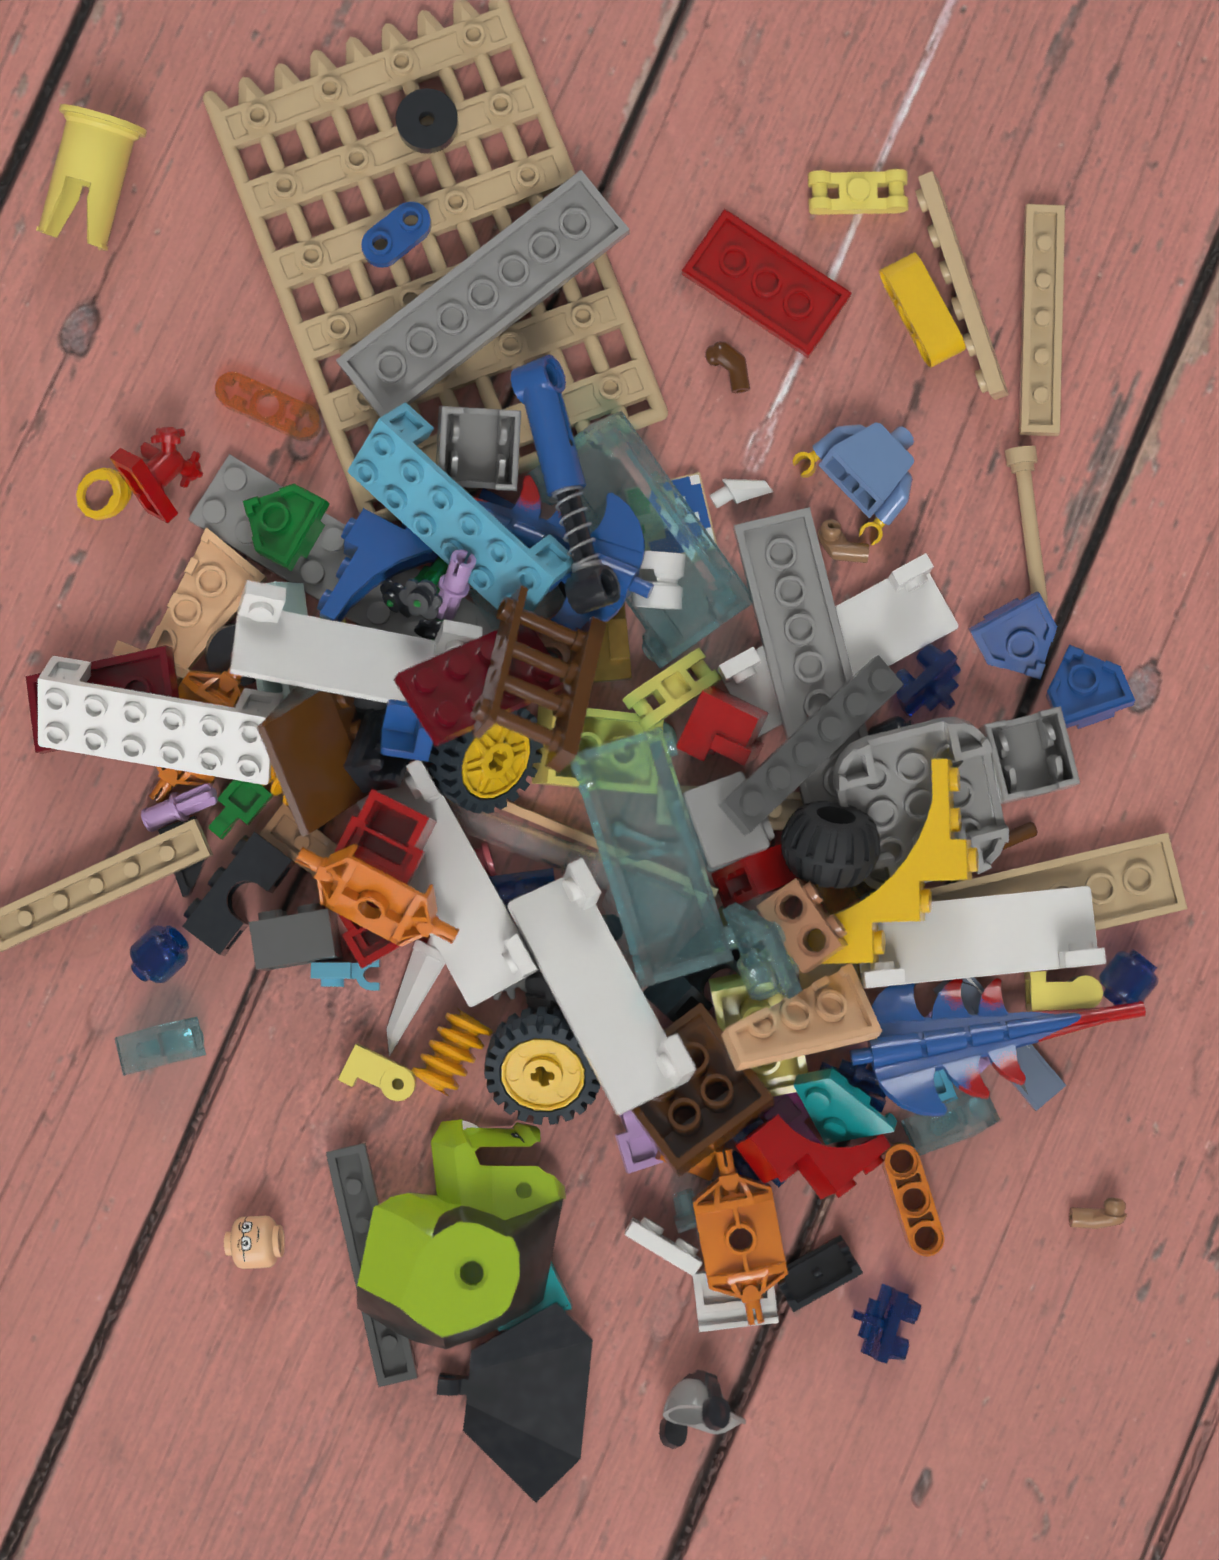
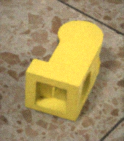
[1024,971,1103,1011]
[338,1043,416,1101]

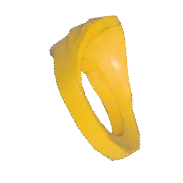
[76,467,132,521]

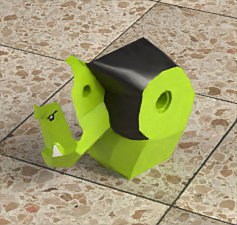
[357,1119,566,1349]

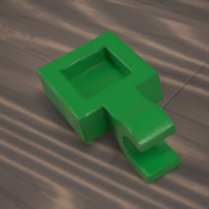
[208,780,273,840]

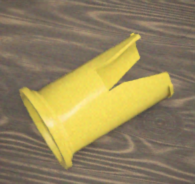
[36,104,147,251]

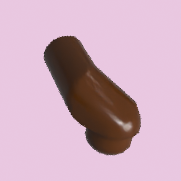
[705,342,750,393]

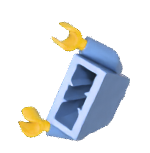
[792,422,915,545]

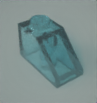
[115,1017,206,1076]
[901,1092,1000,1156]

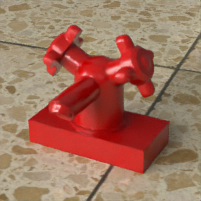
[109,427,203,524]

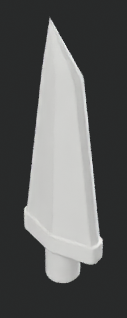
[386,937,445,1056]

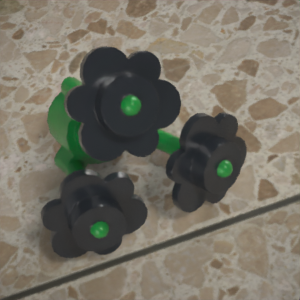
[380,556,449,640]

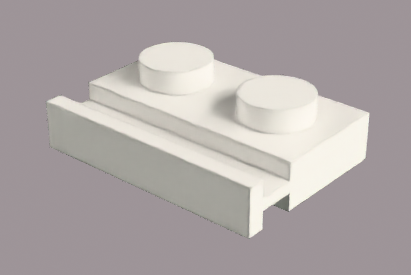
[625,1217,702,1277]
[693,1271,779,1332]

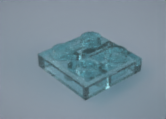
[722,902,802,1000]

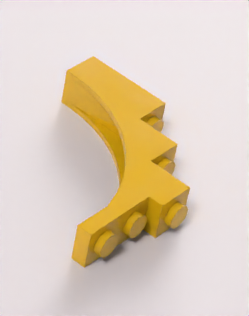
[777,759,979,965]

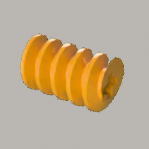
[411,1008,493,1096]

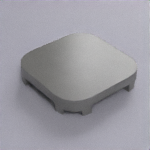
[833,717,1009,890]

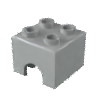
[436,406,521,491]
[978,706,1080,805]
[681,772,775,872]

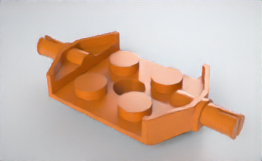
[149,667,244,803]
[295,844,460,946]
[692,1148,788,1325]

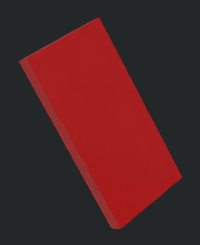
[681,208,852,359]

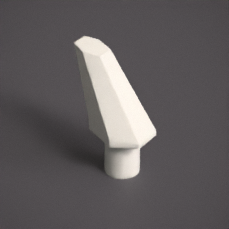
[709,479,773,508]

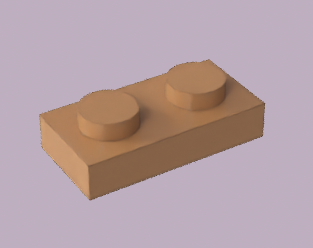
[259,804,338,876]

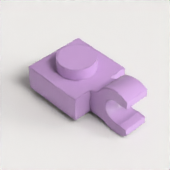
[615,1110,663,1174]

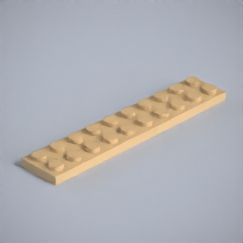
[795,833,1187,991]

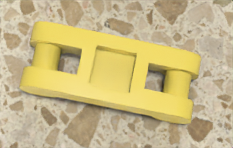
[808,169,908,215]
[622,648,722,732]

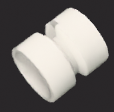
[631,551,686,610]

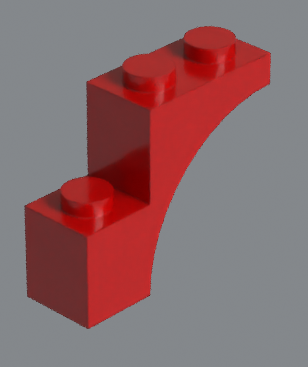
[735,1114,892,1199]

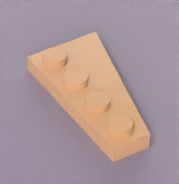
[145,527,267,684]
[721,963,882,1071]

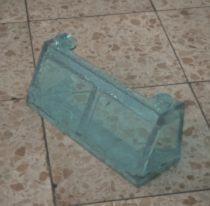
[524,410,752,669]
[570,726,738,988]

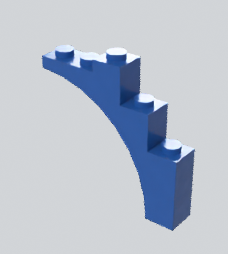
[317,488,515,622]

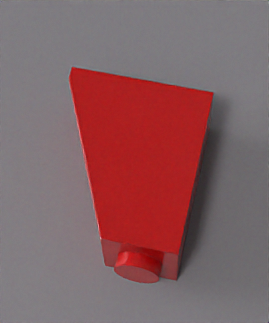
[711,844,799,910]

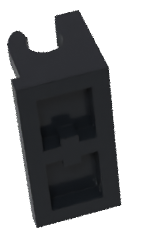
[343,709,410,794]
[777,1235,863,1313]

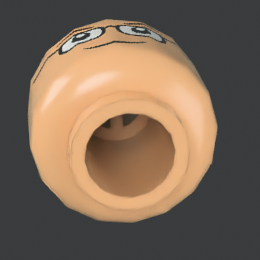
[224,1216,285,1269]

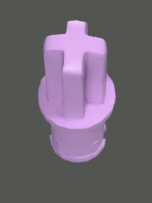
[436,550,476,620]
[141,783,218,832]

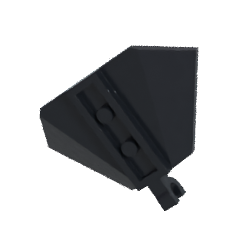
[437,1301,593,1503]

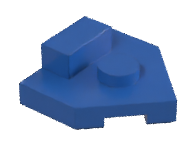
[969,591,1057,679]
[1046,644,1135,729]

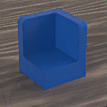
[380,699,433,762]

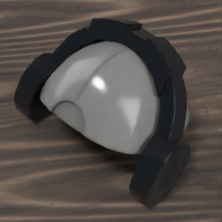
[659,1370,746,1449]

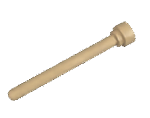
[1005,446,1049,610]

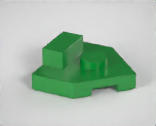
[243,483,330,572]

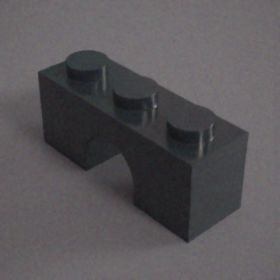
[182,832,296,956]
[643,906,767,1023]

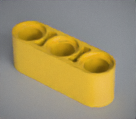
[879,252,966,368]

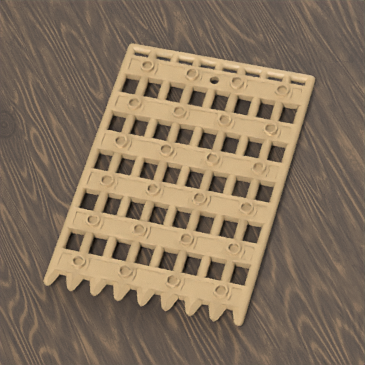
[203,0,668,523]

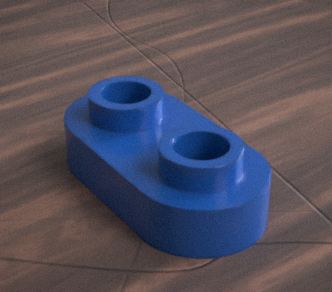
[361,202,432,268]

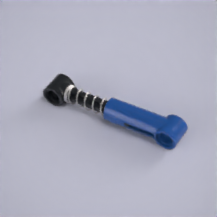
[511,355,621,615]

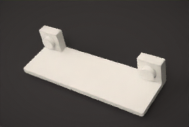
[717,553,958,737]
[230,580,483,703]
[38,656,283,785]
[357,760,539,1007]
[508,858,696,1115]
[859,886,1106,988]

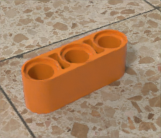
[881,1142,945,1257]

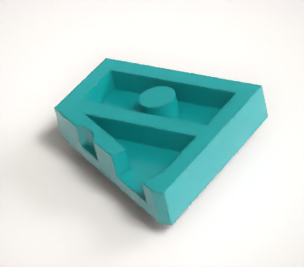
[793,1068,897,1145]

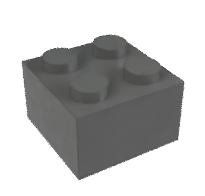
[249,903,343,971]

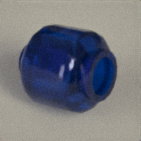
[130,925,189,983]
[1099,949,1159,1005]

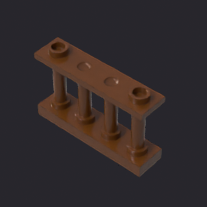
[472,585,606,772]

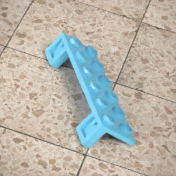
[348,402,574,612]

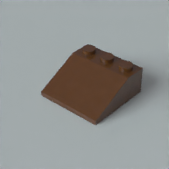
[257,686,369,836]
[630,1003,775,1178]

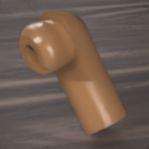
[818,519,869,563]
[1069,1198,1127,1229]

